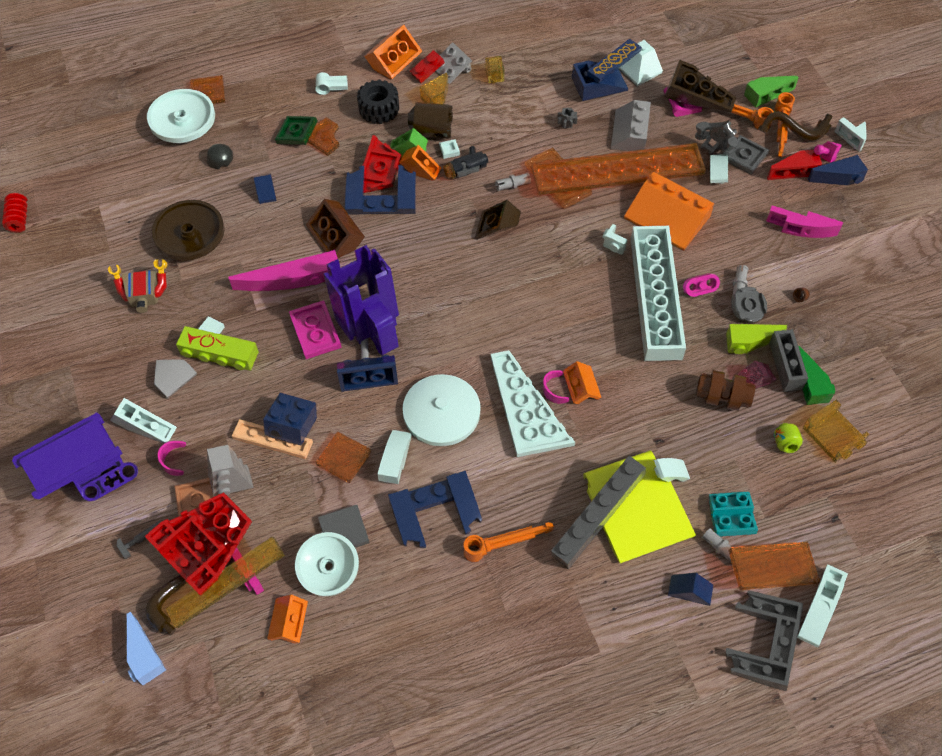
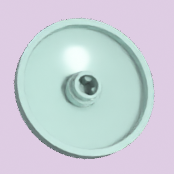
[147,89,215,143]
[403,374,480,446]

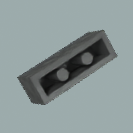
[769,329,808,392]

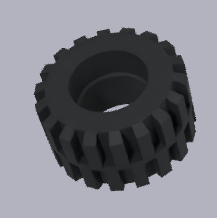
[357,79,399,124]

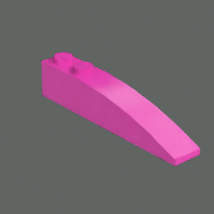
[228,250,338,291]

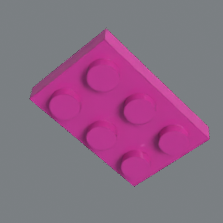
[289,300,342,359]

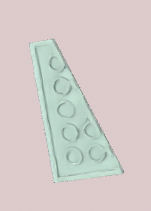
[491,351,575,457]

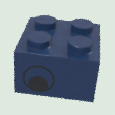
[263,393,317,446]

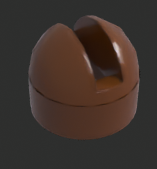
[793,287,810,302]

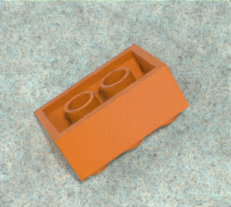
[364,25,422,79]

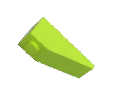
[726,324,787,354]

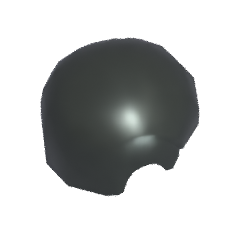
[207,144,233,169]

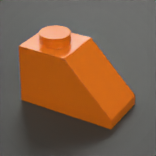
[399,145,441,181]

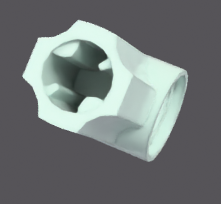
[315,72,348,95]

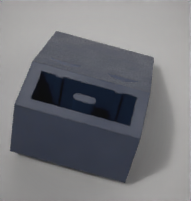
[572,61,628,101]

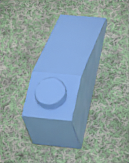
[127,612,166,685]

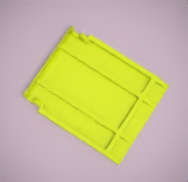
[583,450,696,564]

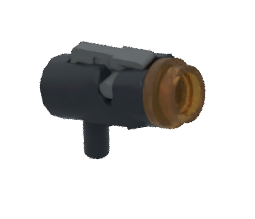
[443,146,488,179]

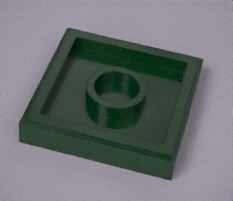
[275,116,318,145]

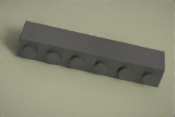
[551,456,646,569]

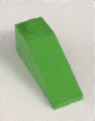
[744,76,799,107]

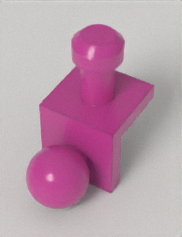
[814,141,842,163]

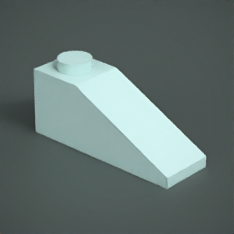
[110,398,177,444]

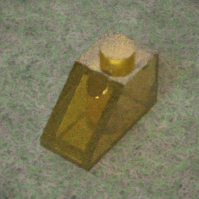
[420,73,448,104]

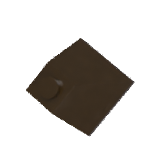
[475,200,521,240]

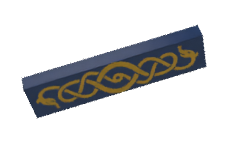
[587,39,642,83]

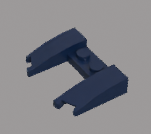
[345,165,416,215]
[388,470,482,549]

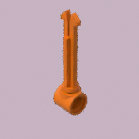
[774,92,795,157]
[731,104,774,129]
[464,522,554,562]

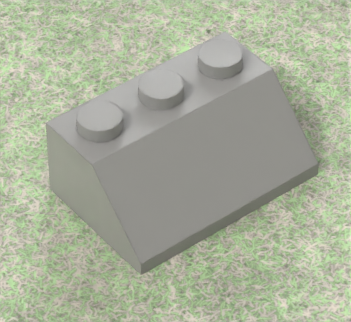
[611,100,651,153]

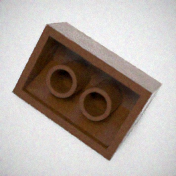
[306,199,365,258]

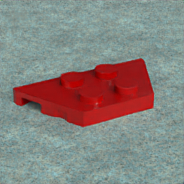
[363,135,402,193]

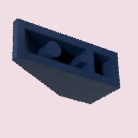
[808,155,868,185]

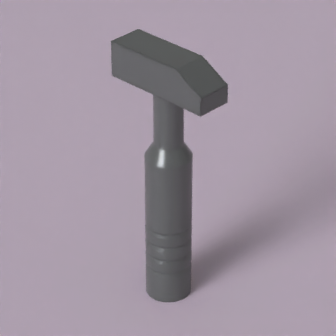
[117,521,161,559]

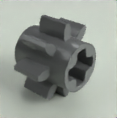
[557,108,578,128]

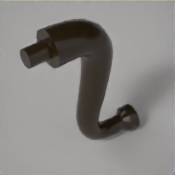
[758,111,833,142]
[145,574,187,636]

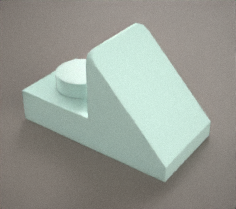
[834,117,866,152]

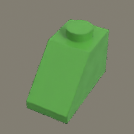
[390,128,428,157]

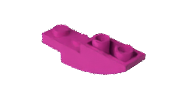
[766,205,843,238]

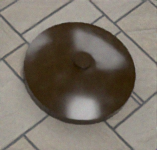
[152,200,225,261]

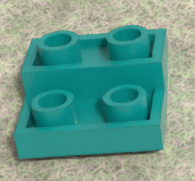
[709,491,758,537]

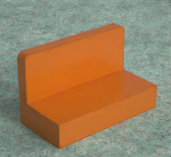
[563,361,601,404]
[267,595,308,644]

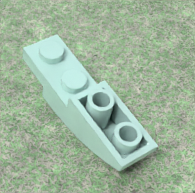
[797,564,848,648]

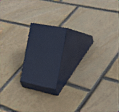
[254,173,277,204]
[668,573,713,606]

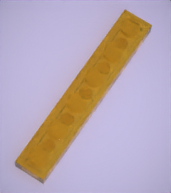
[166,537,285,628]

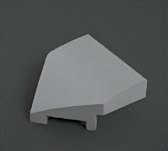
[154,360,197,399]

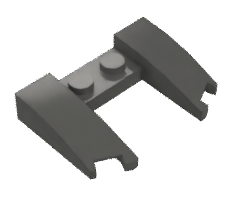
[726,590,803,691]

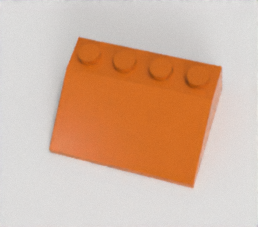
[624,172,714,251]

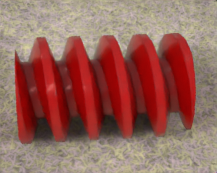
[2,193,28,233]

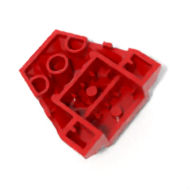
[145,492,252,596]

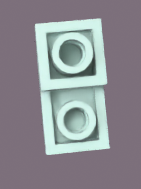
[710,154,728,184]
[654,458,690,482]

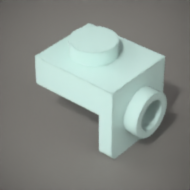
[602,224,627,255]

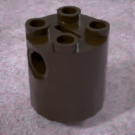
[408,102,453,139]

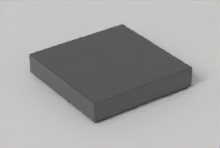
[728,135,769,175]
[318,505,370,548]

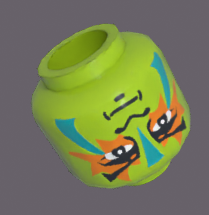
[774,423,803,453]

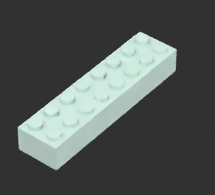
[631,226,686,361]

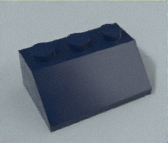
[337,355,398,392]

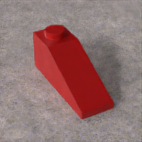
[767,150,822,180]

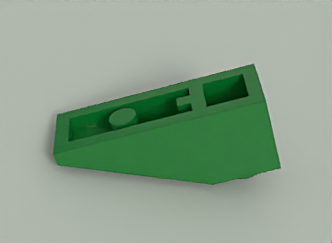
[798,346,835,405]

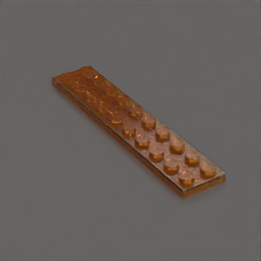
[531,143,706,195]

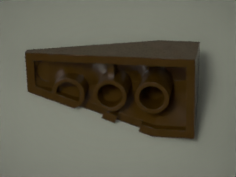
[664,60,737,112]

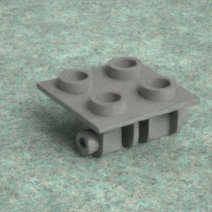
[436,42,472,84]

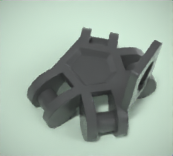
[695,120,739,155]

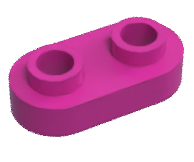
[683,273,720,297]

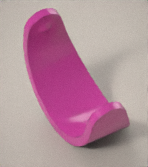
[543,370,569,404]
[158,441,186,476]

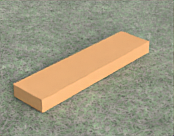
[232,419,313,459]

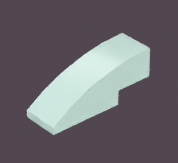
[378,430,412,484]

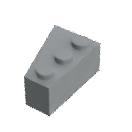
[207,445,254,496]

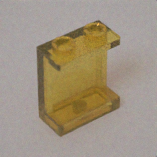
[803,399,870,463]

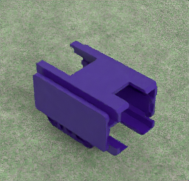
[323,245,399,356]
[12,412,138,501]

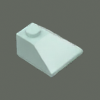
[619,40,663,87]

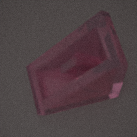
[737,361,777,389]

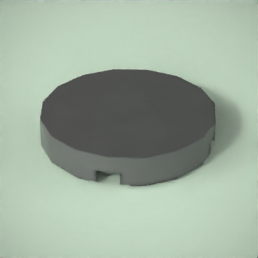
[731,286,767,324]

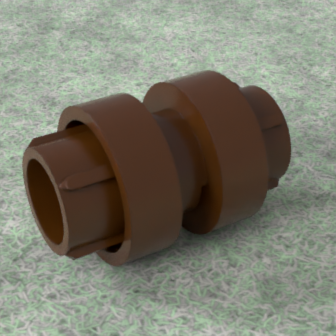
[696,370,756,411]

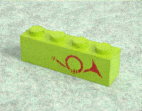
[176,326,259,371]

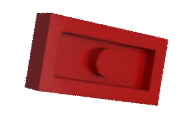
[410,50,445,83]

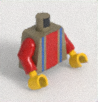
[108,259,167,313]

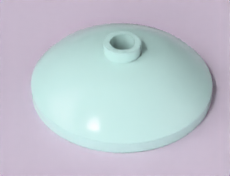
[295,532,359,596]

